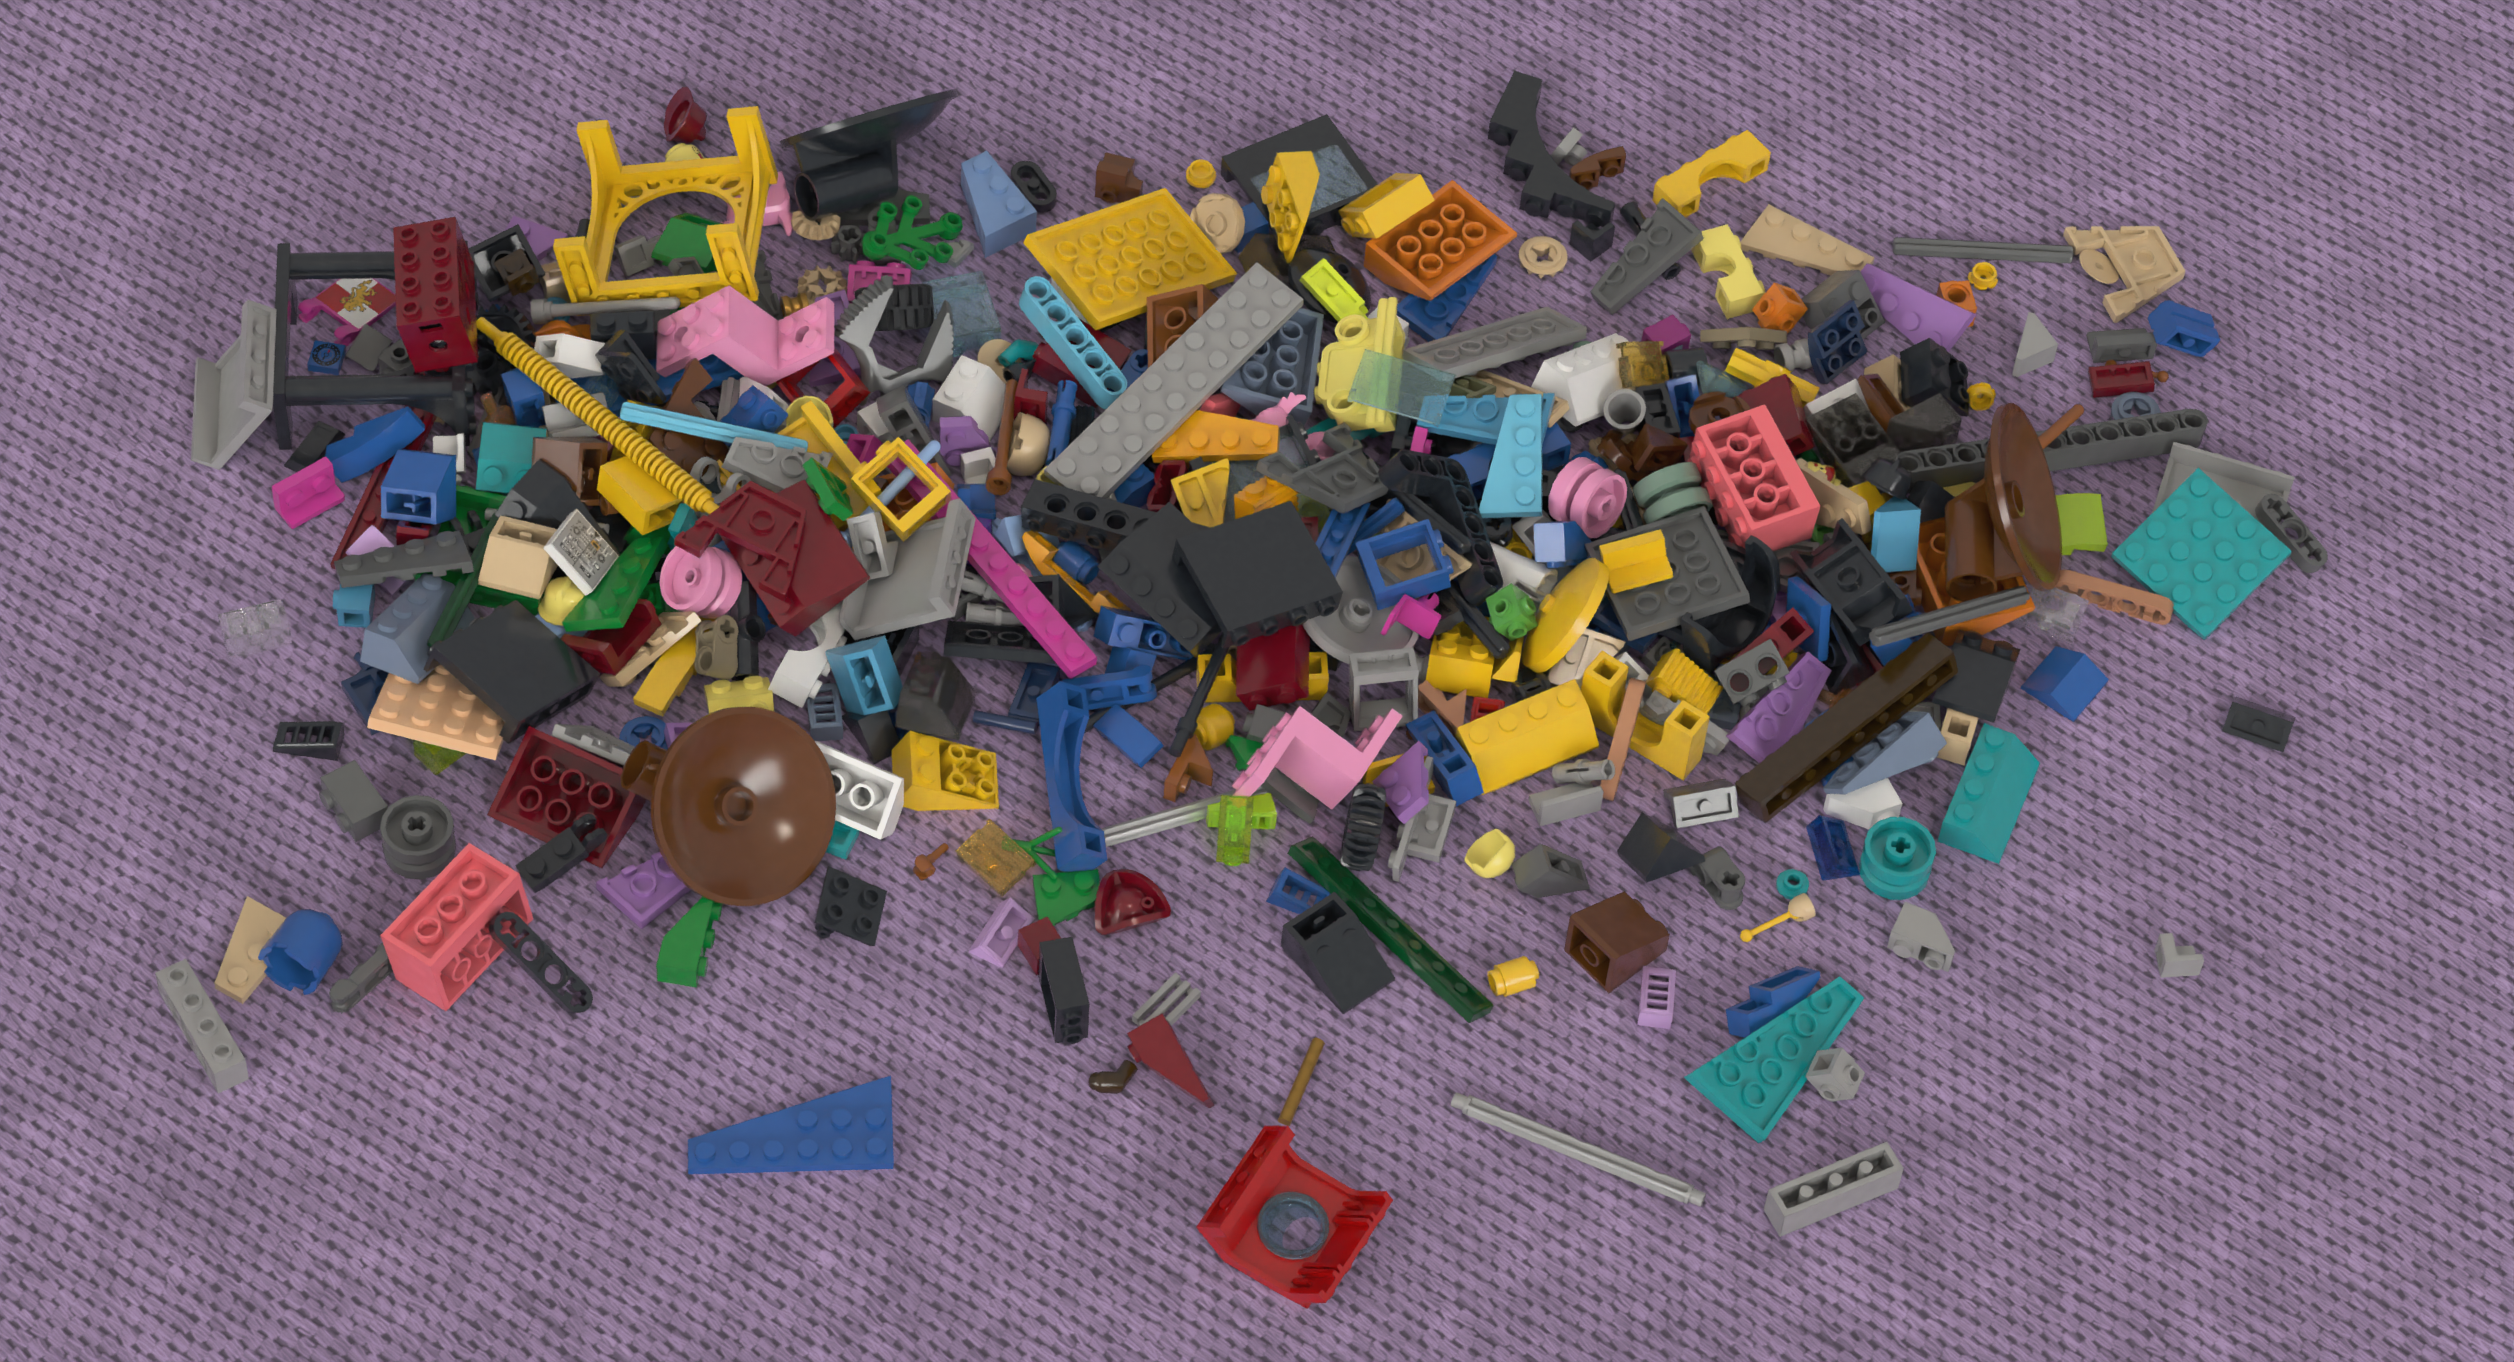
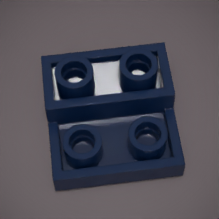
[1808,300,1868,384]

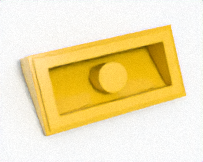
[1492,636,1524,683]

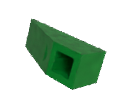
[656,897,722,988]

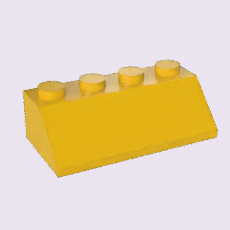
[1455,679,1599,795]

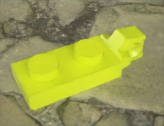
[1299,258,1369,322]

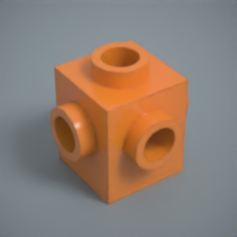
[1752,282,1808,334]

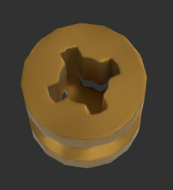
[780,292,809,318]

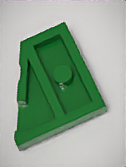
[802,457,853,521]
[1032,869,1100,926]

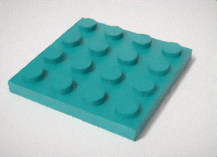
[2111,468,2292,640]

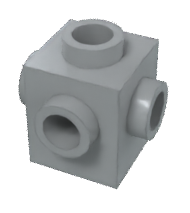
[1805,1048,1865,1102]

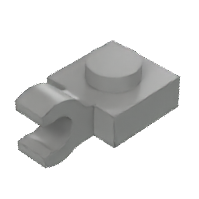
[614,234,661,276]

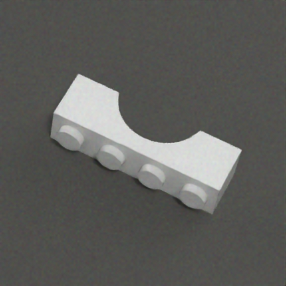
[768,599,848,708]

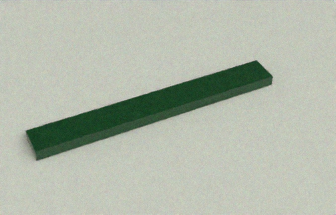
[1287,836,1494,1023]

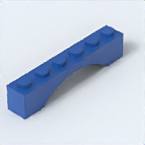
[1036,681,1107,872]

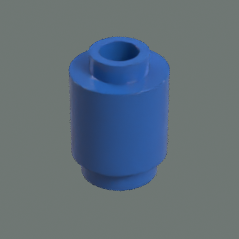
[1054,540,1100,585]

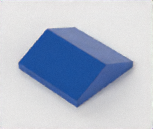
[2020,646,2109,722]

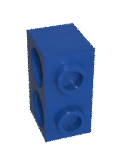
[501,368,546,428]

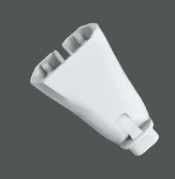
[1490,542,1558,616]

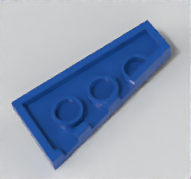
[1396,254,1497,342]

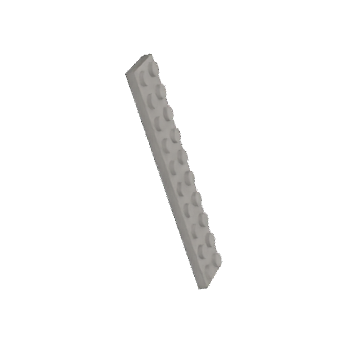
[1044,262,1303,498]

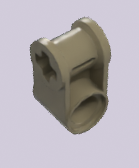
[694,615,739,680]

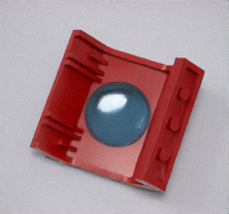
[1196,1126,1393,1309]

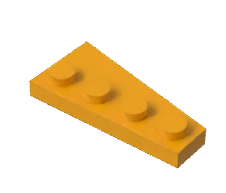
[1152,410,1280,463]

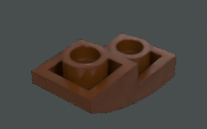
[1569,146,1626,190]

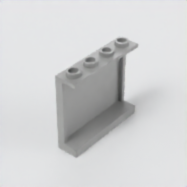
[191,299,277,470]
[2152,442,2295,527]
[839,498,976,640]

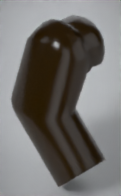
[1088,1060,1138,1094]

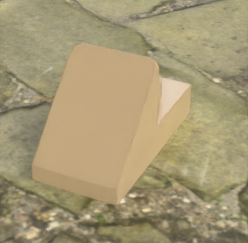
[539,261,571,303]

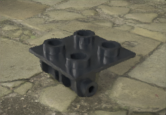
[814,866,887,946]

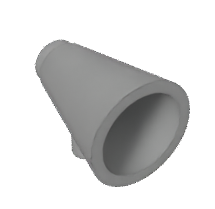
[1603,389,1646,435]

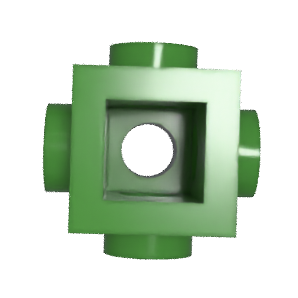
[1486,583,1538,641]

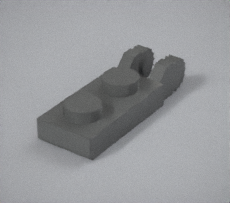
[329,943,393,1014]

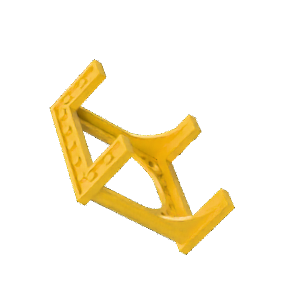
[553,106,778,316]

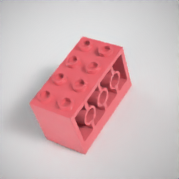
[1688,404,1820,551]
[380,843,533,1011]

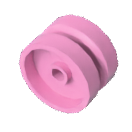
[1548,457,1627,538]
[659,546,742,619]

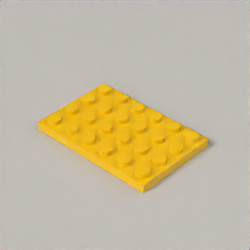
[1023,188,1237,330]

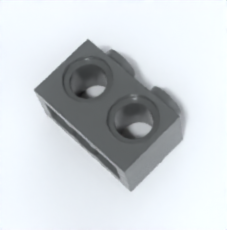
[1714,639,1790,707]

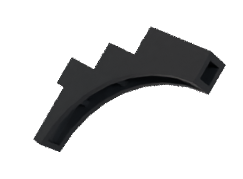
[1488,70,1615,227]

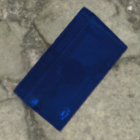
[1806,815,1860,881]

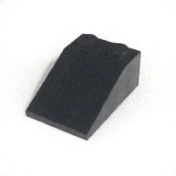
[1932,630,2021,723]

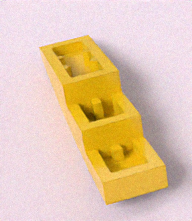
[633,616,716,717]

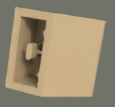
[478,515,558,600]

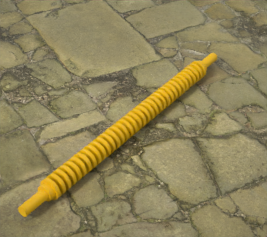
[476,317,719,514]

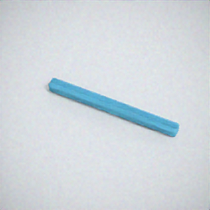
[620,401,808,452]

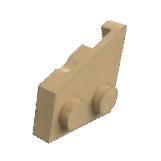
[1547,628,1625,689]

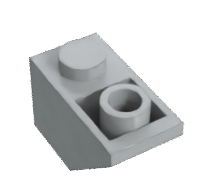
[1887,902,1955,972]

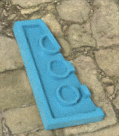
[1479,394,1542,518]

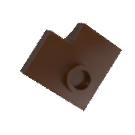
[1095,152,1143,203]

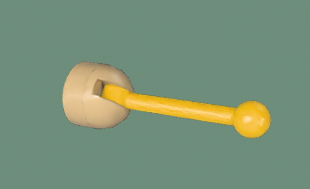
[1740,893,1816,942]

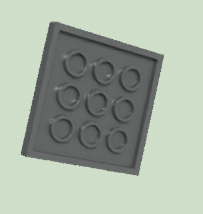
[1585,506,1750,641]

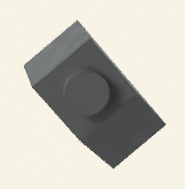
[1512,844,1590,898]

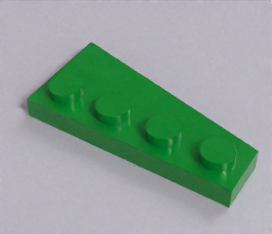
[562,537,667,632]

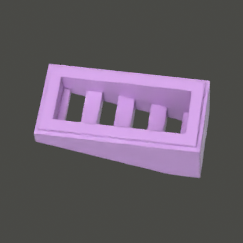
[1637,966,1676,1029]

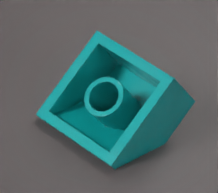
[475,422,547,493]

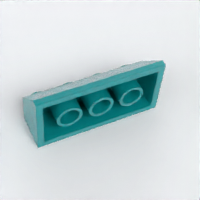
[1937,723,2040,864]

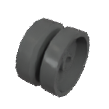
[380,795,456,880]

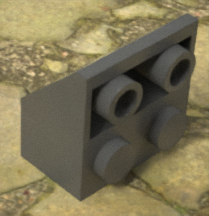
[1801,270,1885,339]

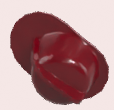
[664,87,707,145]

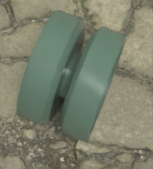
[1632,462,1713,524]

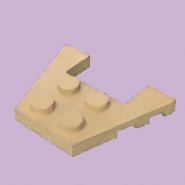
[2063,226,2185,323]

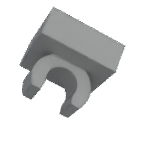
[1550,127,1588,166]

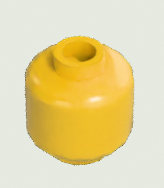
[1194,703,1235,751]

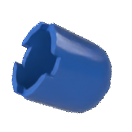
[258,909,343,995]

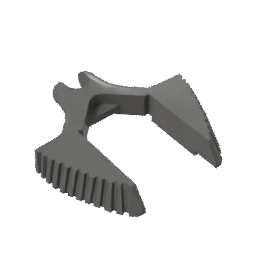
[834,275,954,406]

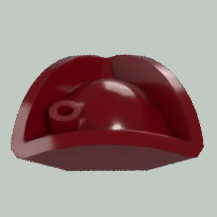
[1095,869,1171,935]

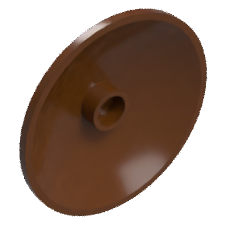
[1945,403,2062,602]
[621,707,836,906]

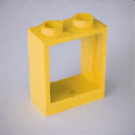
[1338,173,1435,239]
[851,437,951,542]

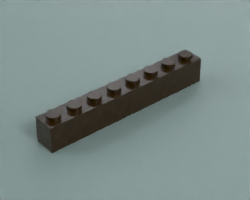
[1735,632,1958,823]

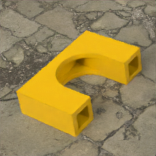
[1581,650,1710,781]

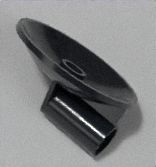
[780,89,958,221]

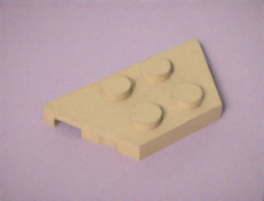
[1376,499,1472,600]

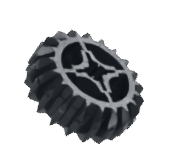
[1340,783,1386,871]

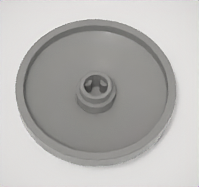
[1302,556,1419,664]

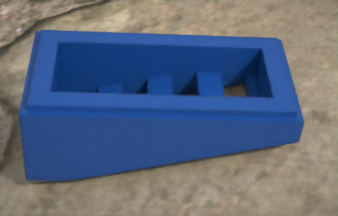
[1266,867,1330,914]

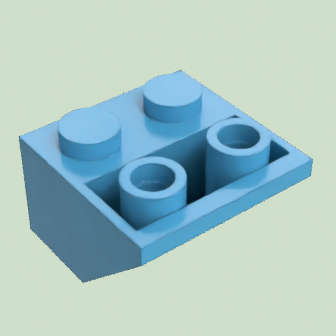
[825,636,906,716]

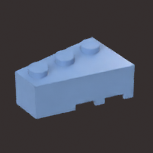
[961,151,1037,258]

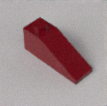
[1127,1014,1215,1108]

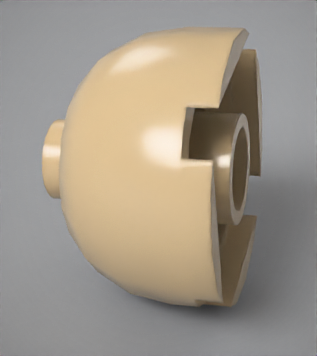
[1007,412,1051,477]

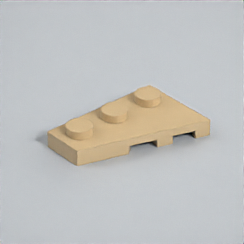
[1796,458,1872,534]

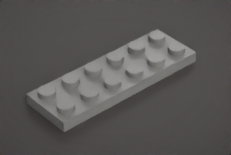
[1403,307,1587,383]

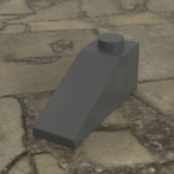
[876,385,951,477]

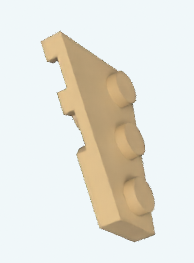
[600,611,701,687]
[214,896,286,1004]

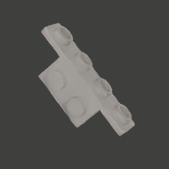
[1388,756,1456,882]

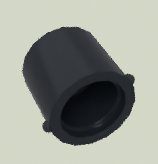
[1661,347,1709,387]

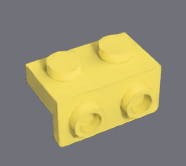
[704,676,774,714]

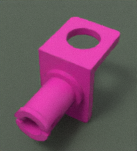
[1380,593,1441,639]

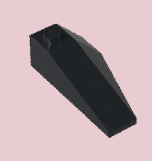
[495,459,622,559]

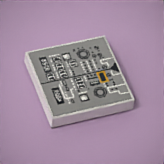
[543,509,619,596]

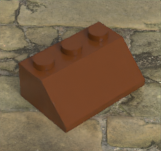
[1147,284,1218,368]

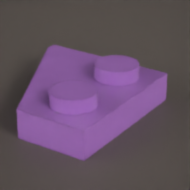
[939,416,997,466]

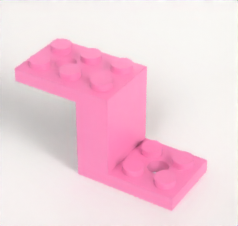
[656,285,834,386]
[1229,706,1402,810]

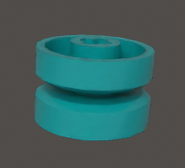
[1859,817,1936,900]

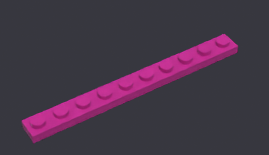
[887,439,1097,679]

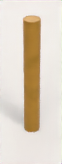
[1278,1038,1325,1126]

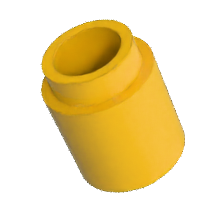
[1487,956,1539,997]

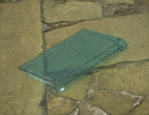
[1347,349,1456,427]

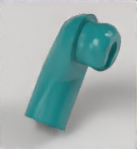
[998,339,1038,367]

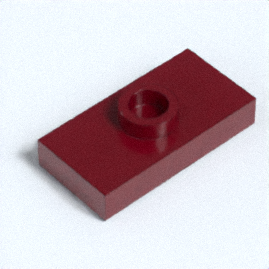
[2088,361,2155,398]

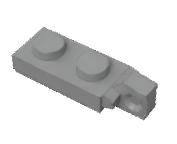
[1642,690,1730,756]

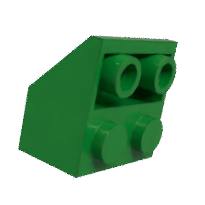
[651,213,723,273]

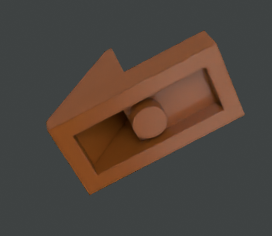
[1163,734,1213,802]

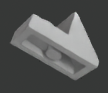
[846,511,899,580]

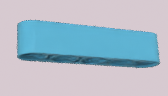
[1019,276,1127,409]

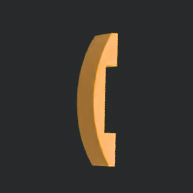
[1022,531,1131,613]

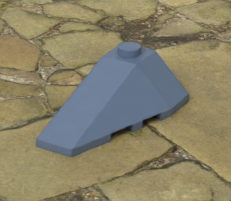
[1823,712,1947,795]

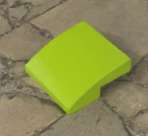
[2056,493,2108,555]

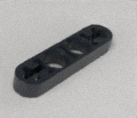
[489,912,593,1014]

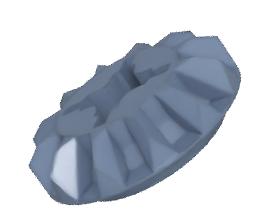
[2110,392,2161,420]

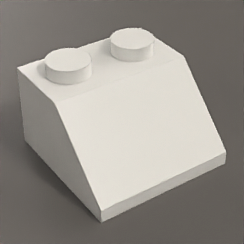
[932,355,1006,442]

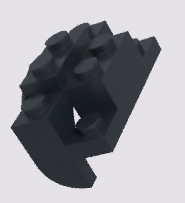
[1658,535,1781,673]

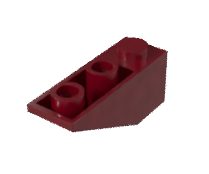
[1715,608,1814,692]

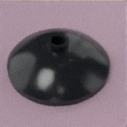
[1288,247,1371,323]

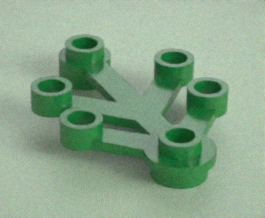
[862,195,963,270]

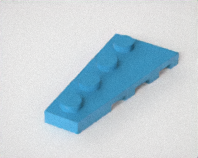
[1417,393,1555,445]

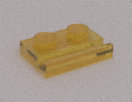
[1616,341,1669,388]
[955,818,1036,897]

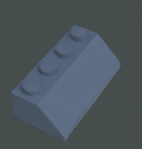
[360,573,475,684]

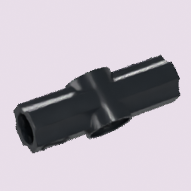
[725,581,766,681]

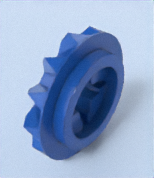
[619,716,668,750]

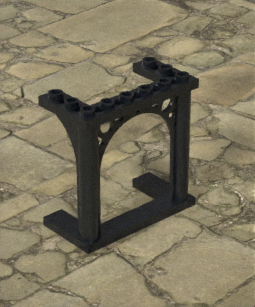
[273,241,479,450]

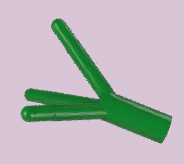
[1002,827,1062,879]

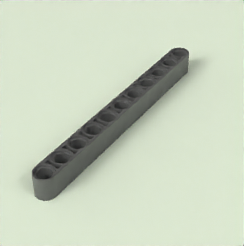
[1896,409,2208,493]

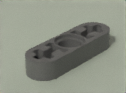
[2255,494,2328,573]

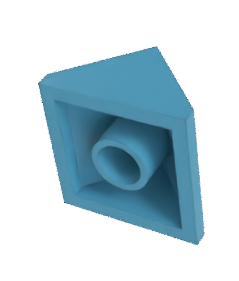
[1871,496,1921,572]

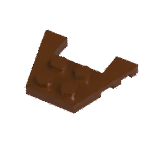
[645,358,729,476]

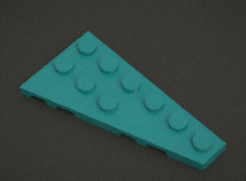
[1684,976,1864,1144]

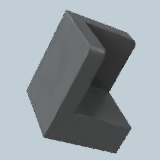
[345,324,393,371]

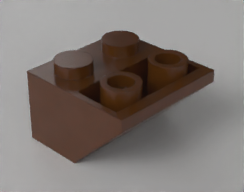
[531,437,608,506]

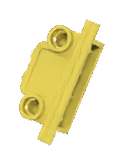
[1314,297,1405,432]

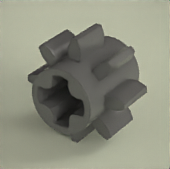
[831,225,866,263]

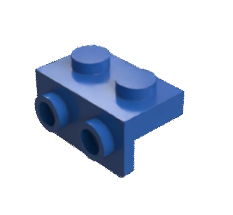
[719,385,788,447]

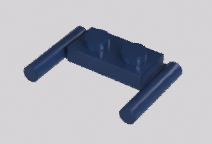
[973,662,1061,735]

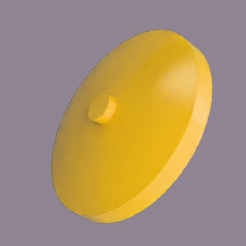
[1522,557,1609,673]

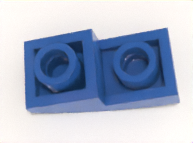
[1093,703,1164,768]

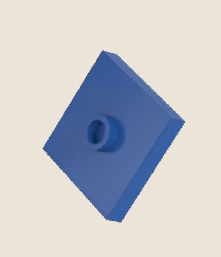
[1786,576,1831,662]

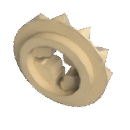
[791,209,840,240]
[1518,236,1567,279]
[798,265,847,305]

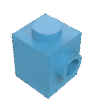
[333,584,376,628]

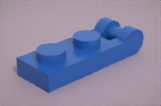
[1062,665,1157,710]

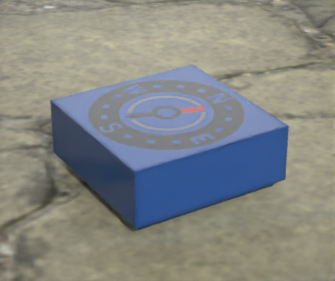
[307,340,346,375]

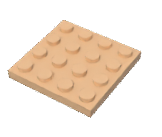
[367,664,505,760]

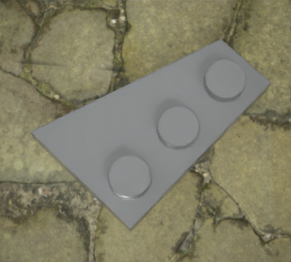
[722,437,833,493]
[551,724,635,766]

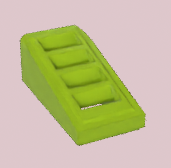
[1206,793,1277,829]

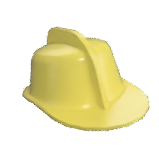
[538,576,585,626]

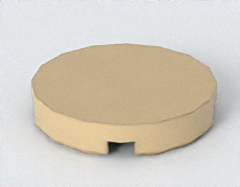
[1190,193,1245,254]

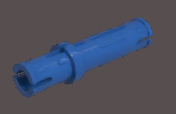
[1046,380,1078,466]

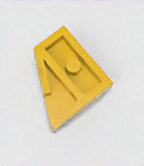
[1171,458,1230,527]

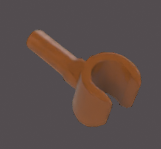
[913,843,949,881]

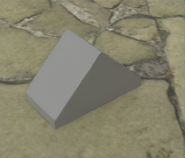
[2012,312,2058,377]

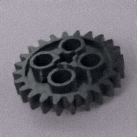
[467,304,536,398]

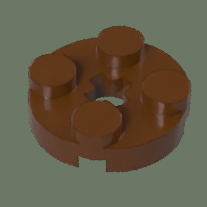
[1688,391,1750,434]
[1597,429,1654,482]

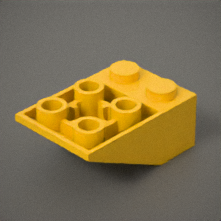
[1261,151,1320,263]
[1426,616,1495,698]
[892,730,999,811]

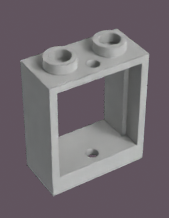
[1349,647,1418,731]

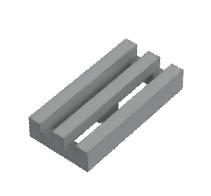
[1132,973,1201,1026]

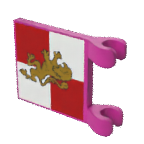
[298,278,396,347]

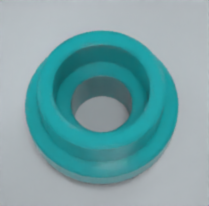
[1776,869,1809,900]

